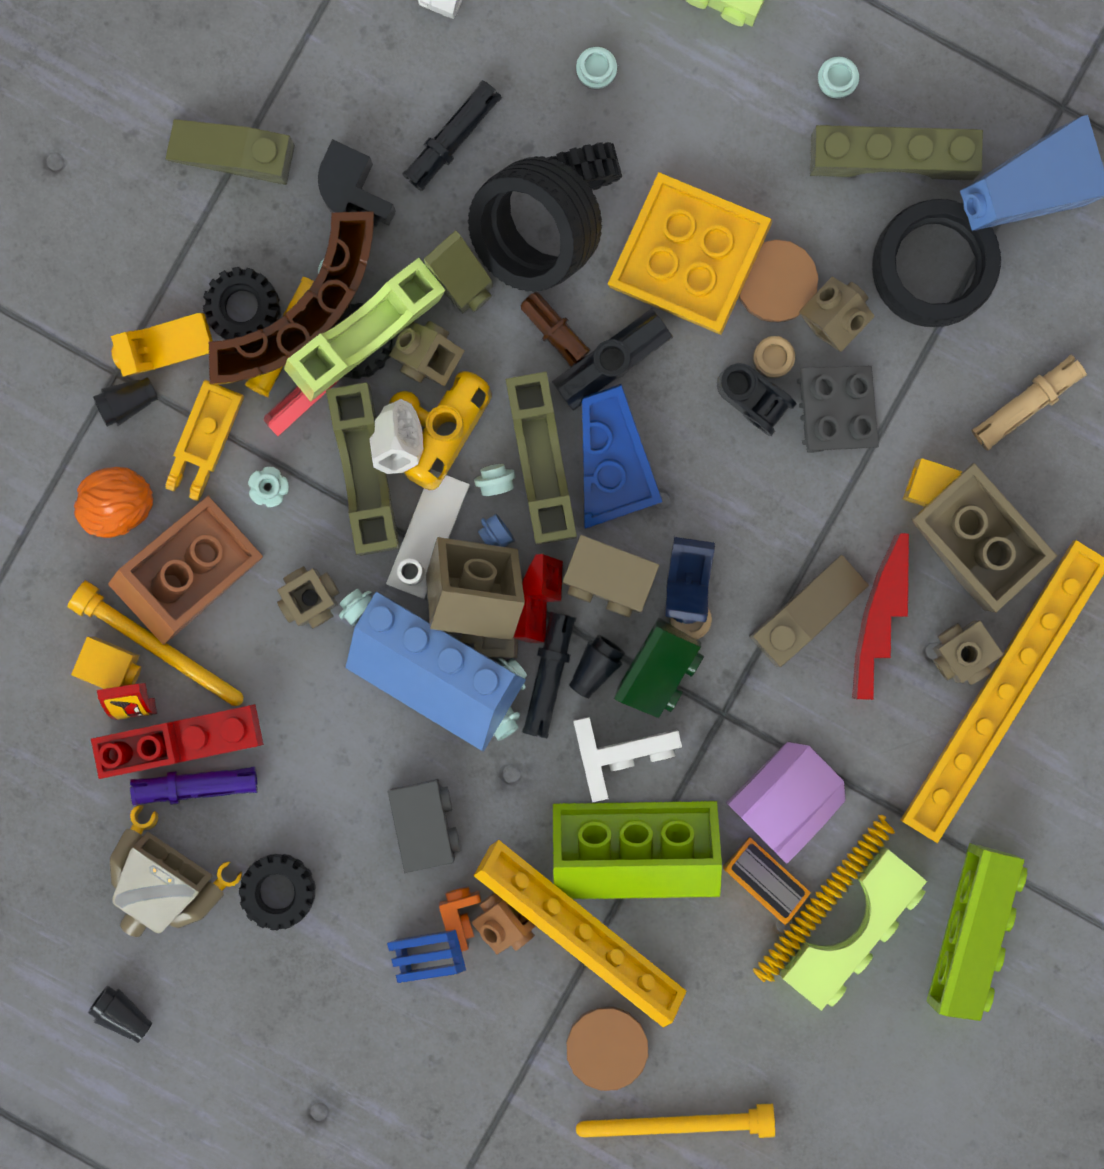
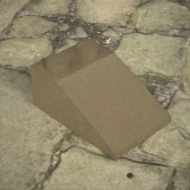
[911,463,1057,613]

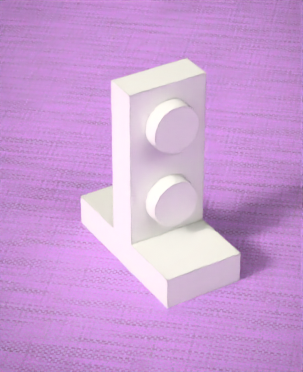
[573,716,682,803]

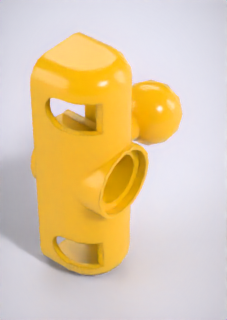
[389,371,492,490]

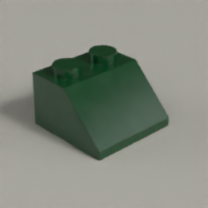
[614,618,704,718]

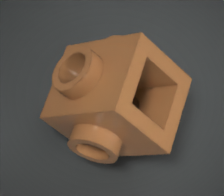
[471,893,535,955]

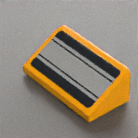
[722,837,811,925]

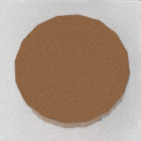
[739,239,819,322]
[566,1007,648,1091]

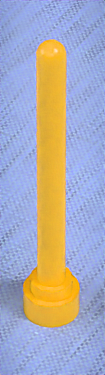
[67,580,244,706]
[576,1103,775,1138]

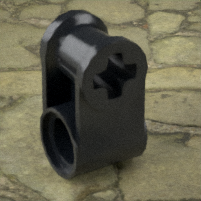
[717,363,797,436]

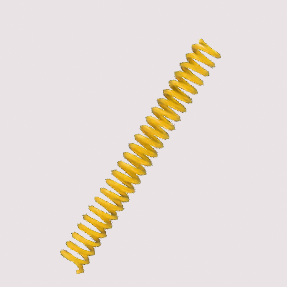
[753,815,895,982]

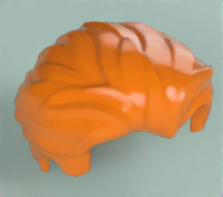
[74,467,154,538]

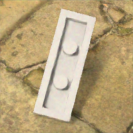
[386,469,470,599]

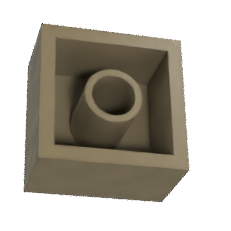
[562,535,659,618]
[426,537,525,640]

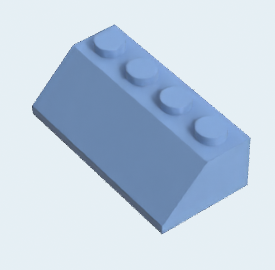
[345,592,526,751]

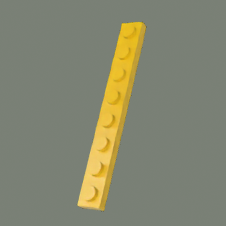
[900,540,1104,844]

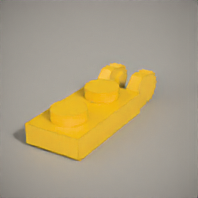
[165,380,245,501]

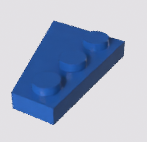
[582,384,662,529]

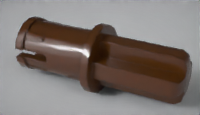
[521,292,591,367]

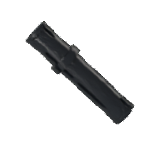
[402,80,502,191]
[522,612,576,738]

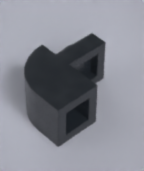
[318,139,396,227]

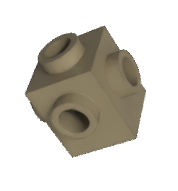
[799,276,875,352]
[389,321,465,387]
[277,566,340,629]
[932,620,1004,685]

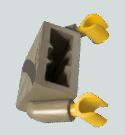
[110,805,242,937]

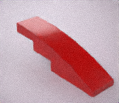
[852,533,909,700]

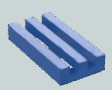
[387,929,466,983]

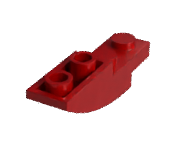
[91,704,264,779]

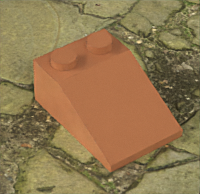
[108,496,263,645]

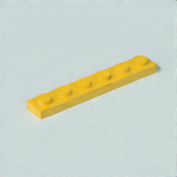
[474,840,687,1027]

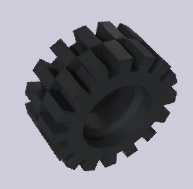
[550,142,622,190]
[203,267,281,340]

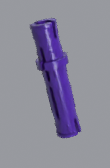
[130,767,258,805]

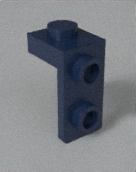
[665,537,715,624]

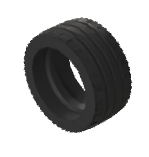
[468,156,602,292]
[872,199,1001,327]

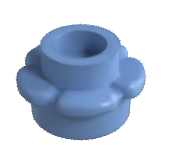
[478,514,515,547]

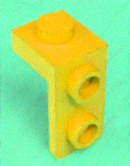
[111,313,213,377]

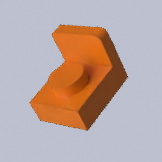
[439,886,481,951]

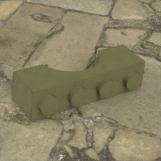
[810,125,983,180]
[505,371,577,545]
[326,382,400,556]

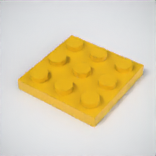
[608,172,772,335]

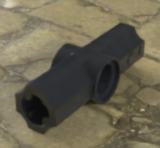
[552,308,673,411]

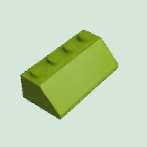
[553,801,722,899]
[926,843,1027,1021]

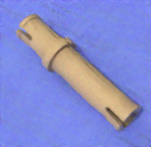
[971,355,1087,451]

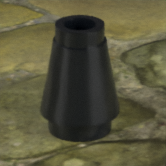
[93,377,158,427]
[569,635,625,699]
[88,986,152,1043]

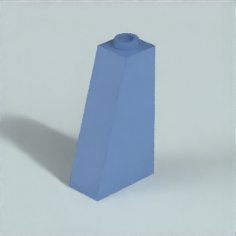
[960,115,1104,231]

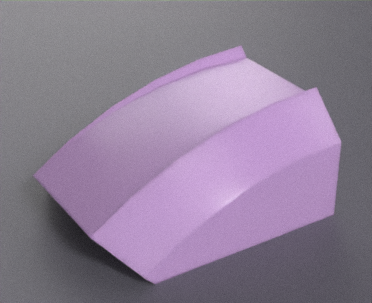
[726,742,845,864]

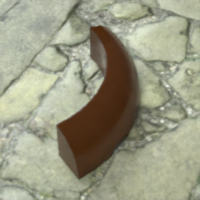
[208,212,374,385]

